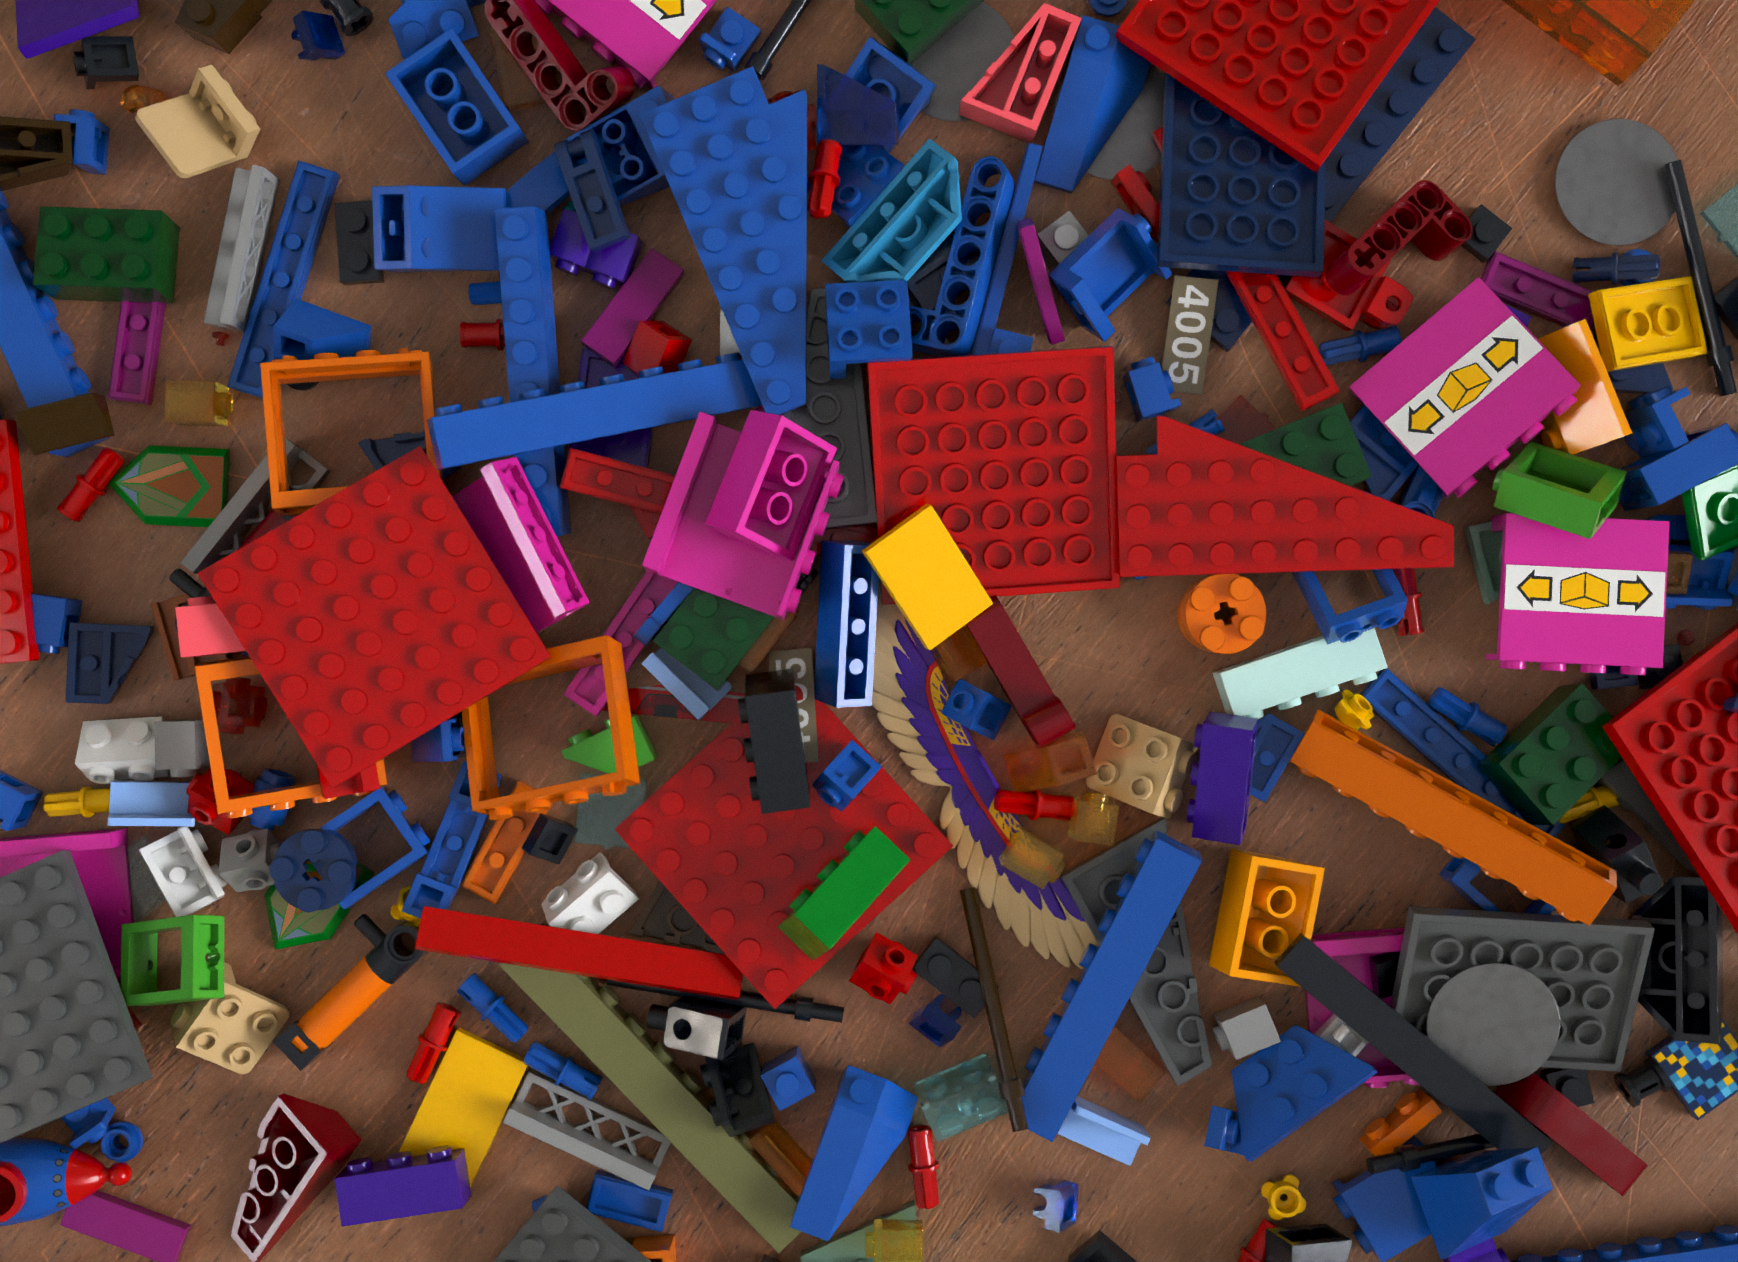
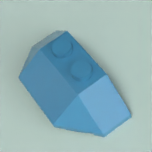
[821,138,962,283]

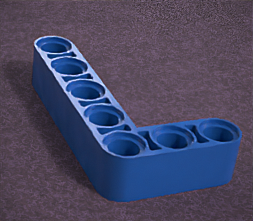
[909,156,1015,357]

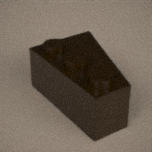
[175,0,273,54]
[0,116,73,192]

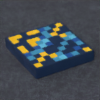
[1646,1019,1738,1120]

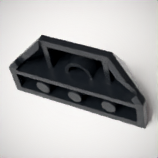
[1632,876,1724,1044]

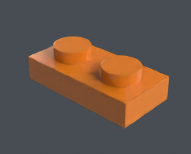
[1359,1089,1443,1156]

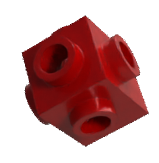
[186,768,254,835]
[849,932,918,1004]

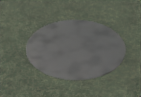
[911,2,1015,121]
[1053,65,1165,180]
[1555,119,1678,245]
[1427,963,1560,1086]

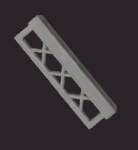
[203,165,280,333]
[180,438,330,574]
[503,1069,671,1190]

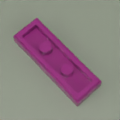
[1016,217,1065,345]
[581,248,685,367]
[1480,251,1594,330]
[108,301,166,405]
[60,1190,191,1262]

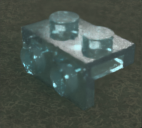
[915,1054,1008,1142]

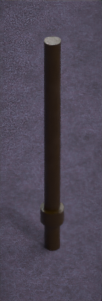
[960,887,1029,1132]

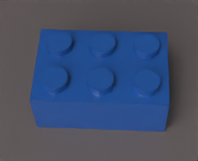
[385,28,529,186]

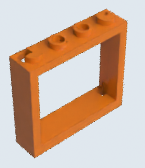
[260,347,443,516]
[461,635,640,820]
[194,656,387,818]

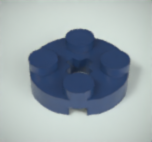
[269,828,358,913]

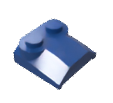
[825,37,937,153]

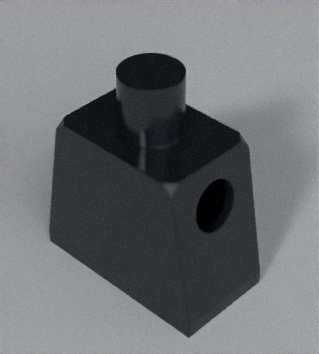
[1570,805,1662,903]
[647,997,747,1060]
[1265,1223,1352,1262]

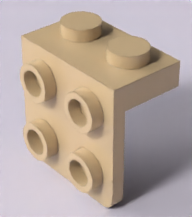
[135,65,260,178]
[1086,714,1197,819]
[170,962,290,1074]

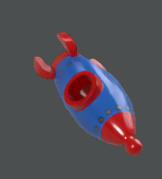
[0,1137,132,1226]

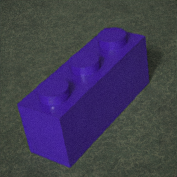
[1187,712,1258,845]
[334,1145,471,1227]

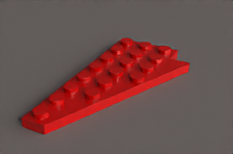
[1116,415,1454,577]

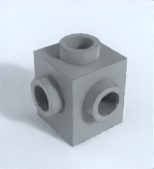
[219,829,283,893]

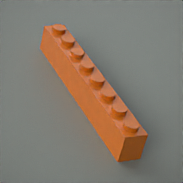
[1290,709,1617,926]

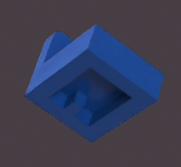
[699,7,761,73]
[54,109,110,175]
[942,679,1012,741]
[812,740,882,811]
[61,1098,116,1149]
[1204,1105,1243,1155]

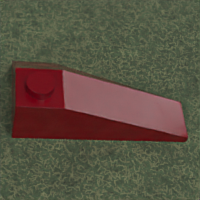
[230,1094,361,1262]

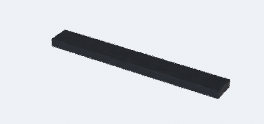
[1274,933,1553,1155]

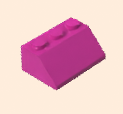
[705,410,837,561]

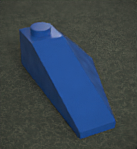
[1034,15,1151,193]
[789,1065,918,1241]

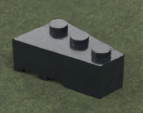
[738,668,811,814]

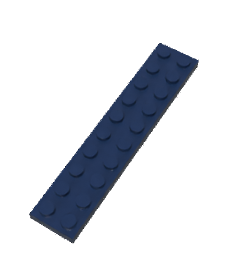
[1165,7,1476,352]

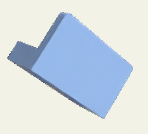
[641,648,732,721]
[107,780,195,827]
[1057,1096,1151,1166]

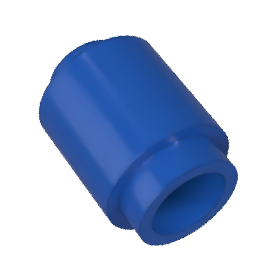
[248,768,296,830]

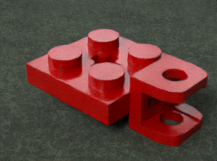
[1283,219,1413,332]

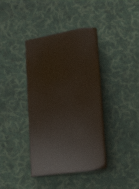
[15,393,115,455]

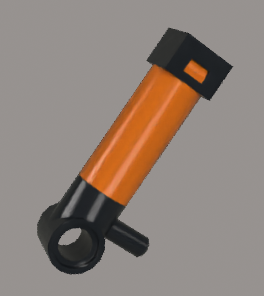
[273,914,428,1071]

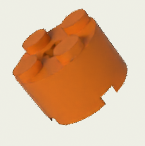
[1177,574,1266,654]

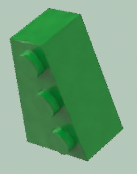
[778,826,911,960]

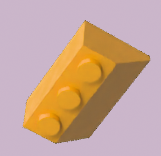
[1538,319,1632,455]
[1209,848,1325,987]

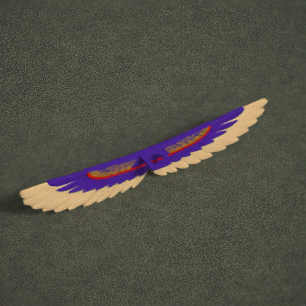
[872,578,1097,969]

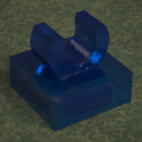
[291,10,346,61]
[908,994,962,1047]
[1032,1180,1079,1233]

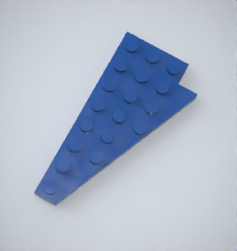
[639,66,807,415]

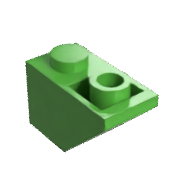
[561,714,659,774]

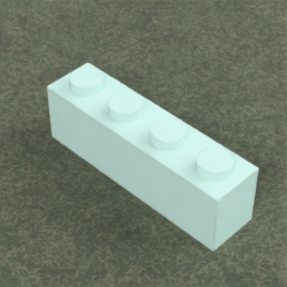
[1212,628,1388,719]

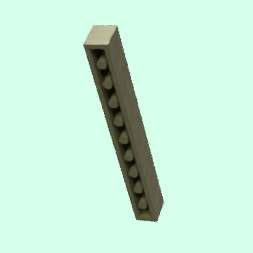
[498,963,803,1253]

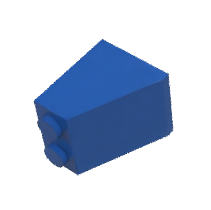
[1411,1147,1553,1259]

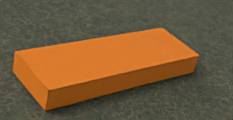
[461,780,553,904]

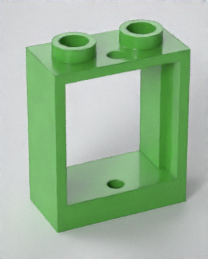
[1492,442,1627,539]
[120,915,225,1006]

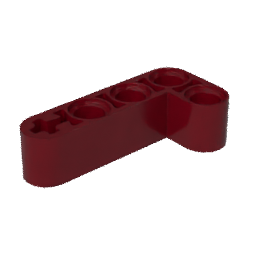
[484,0,635,131]
[1326,180,1473,295]
[965,595,1076,749]
[1494,1073,1648,1196]

